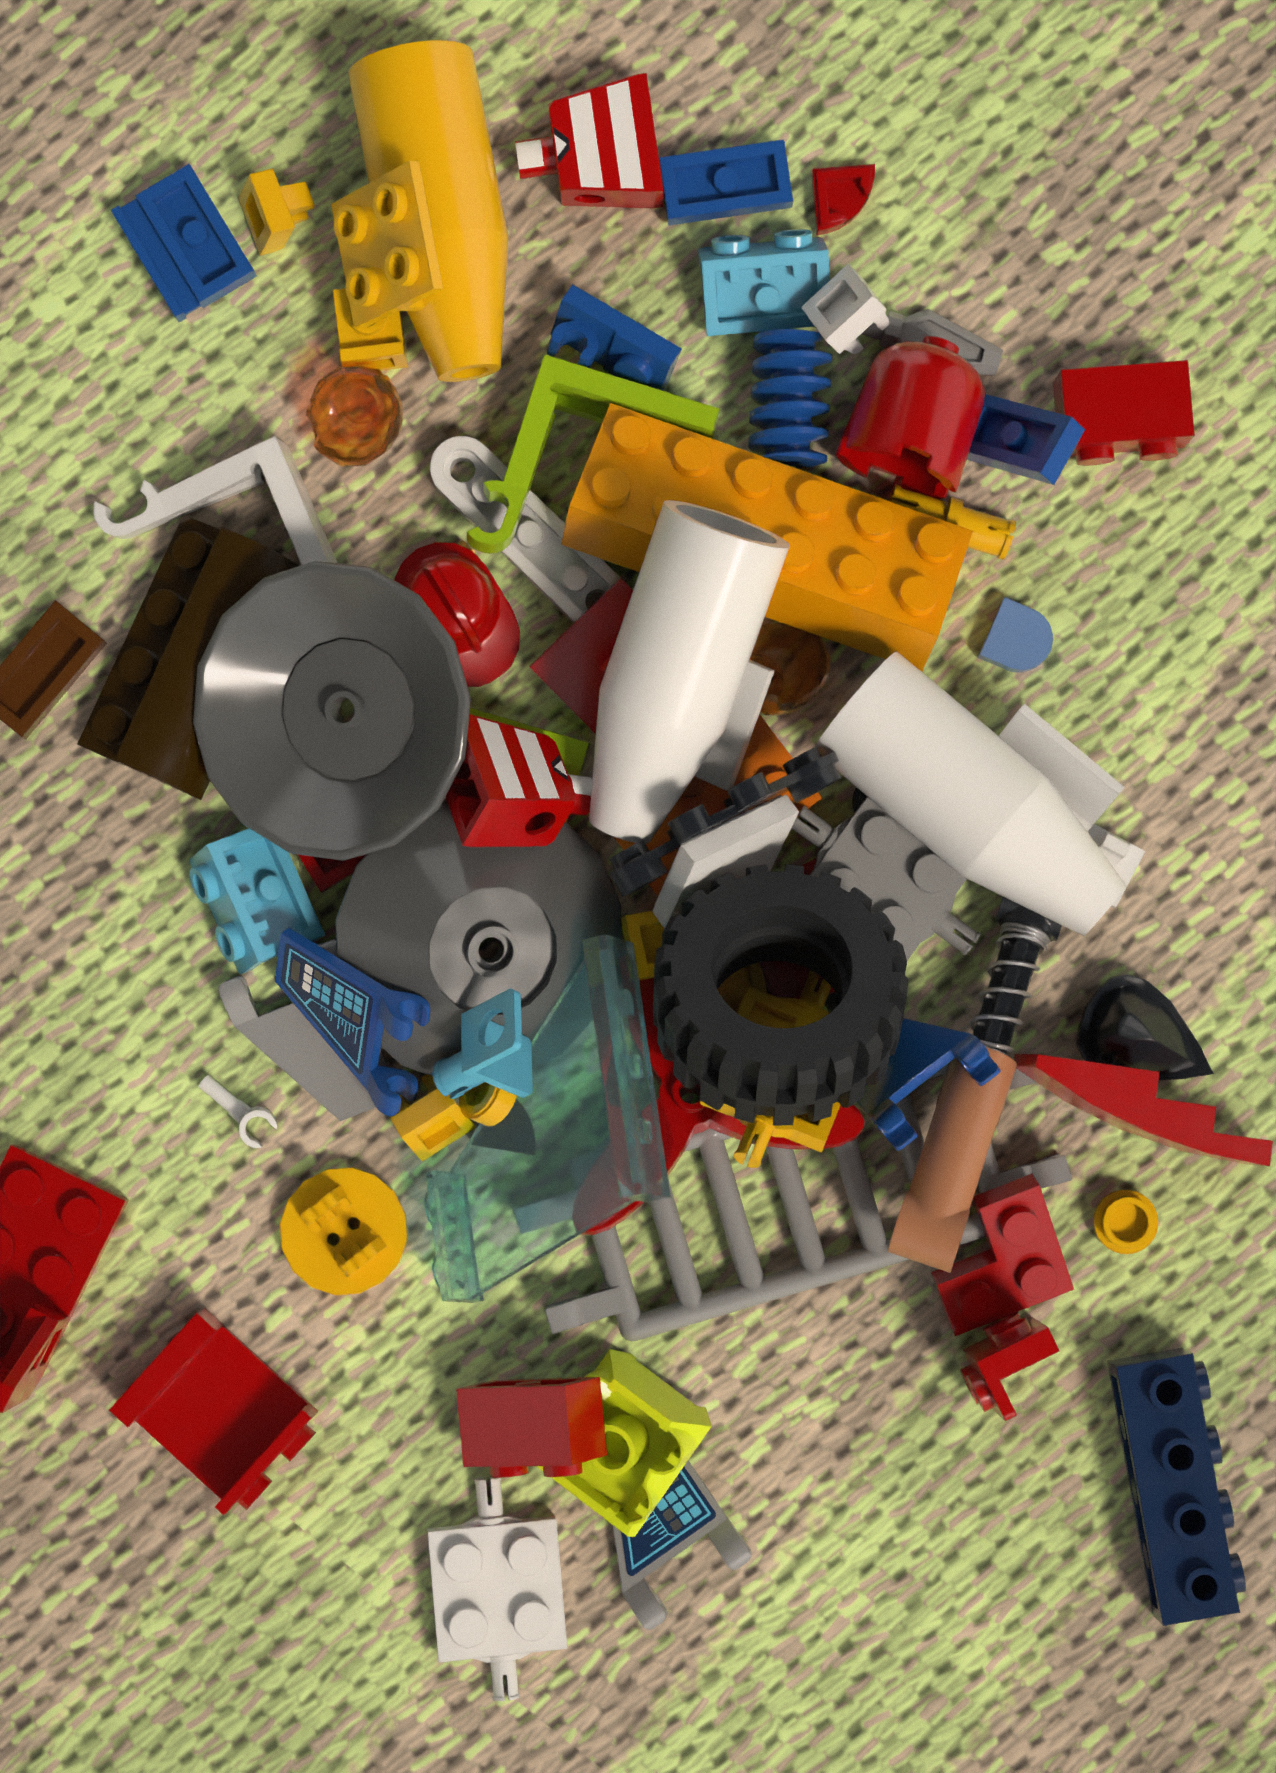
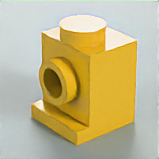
[333,288,408,375]

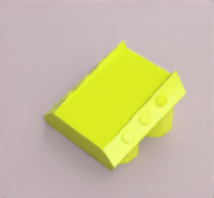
[536,1349,712,1537]

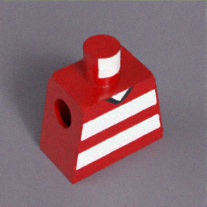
[515,73,664,208]
[446,714,592,847]

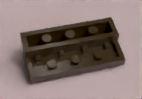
[77,515,300,800]

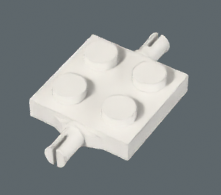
[427,1476,568,1701]

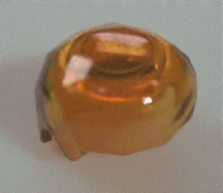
[306,364,404,467]
[750,622,831,716]

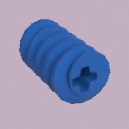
[748,329,832,468]

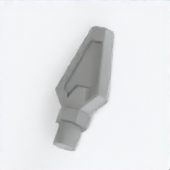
[861,309,1003,376]

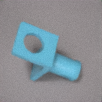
[432,988,533,1099]

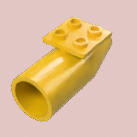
[331,40,509,382]

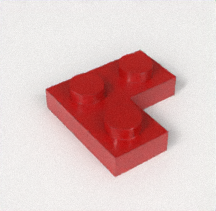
[930,1173,1074,1336]

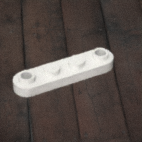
[430,436,620,623]

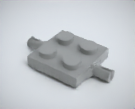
[791,796,981,961]

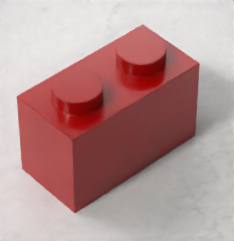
[1053,360,1195,466]
[456,1377,607,1478]

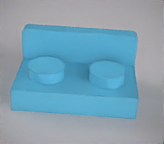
[698,229,830,336]
[189,828,325,974]

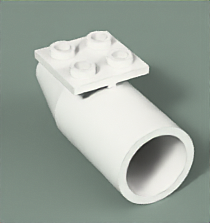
[589,500,790,843]
[815,651,1127,936]

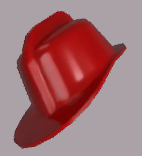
[394,542,520,687]

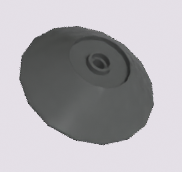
[193,561,471,861]
[335,799,622,1076]

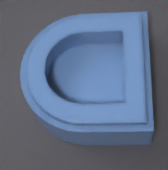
[977,597,1053,673]

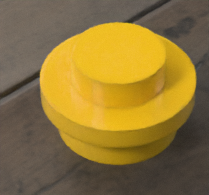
[1093,1190,1158,1254]

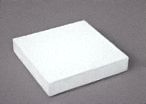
[652,795,799,928]

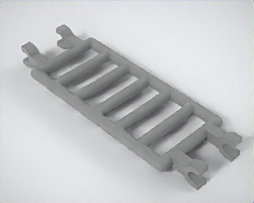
[516,1063,1072,1342]

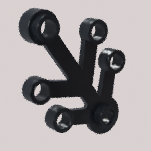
[609,747,841,897]

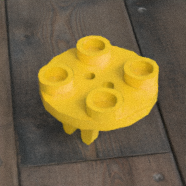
[280,1167,409,1295]

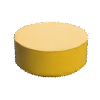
[459,1082,517,1126]

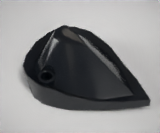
[1076,974,1214,1080]

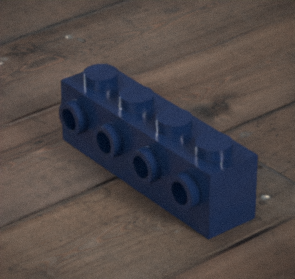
[1107,1348,1246,1626]

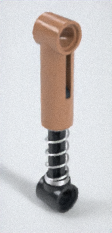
[887,897,1062,1273]

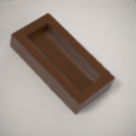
[0,600,107,739]

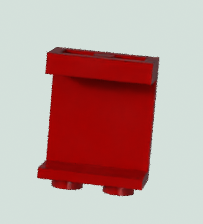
[109,1308,318,1516]

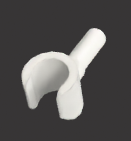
[198,1075,277,1148]

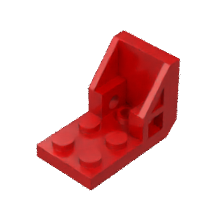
[0,1144,129,1413]

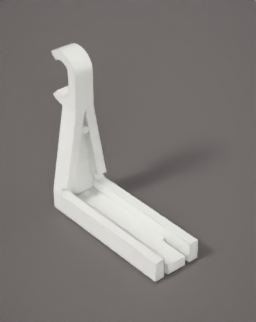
[93,436,337,565]

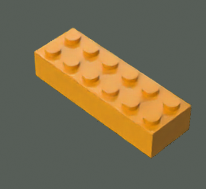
[561,403,973,672]

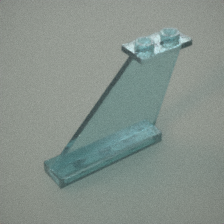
[424,934,670,1303]

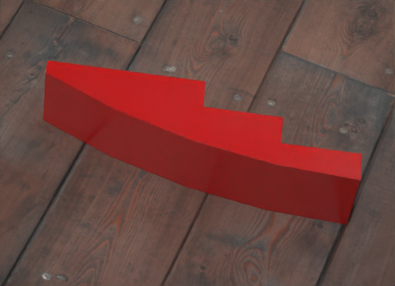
[1014,1054,1273,1167]

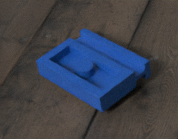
[111,164,257,323]

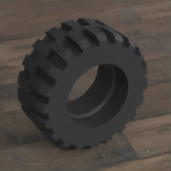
[653,864,909,1126]

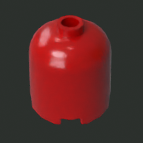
[836,336,985,499]

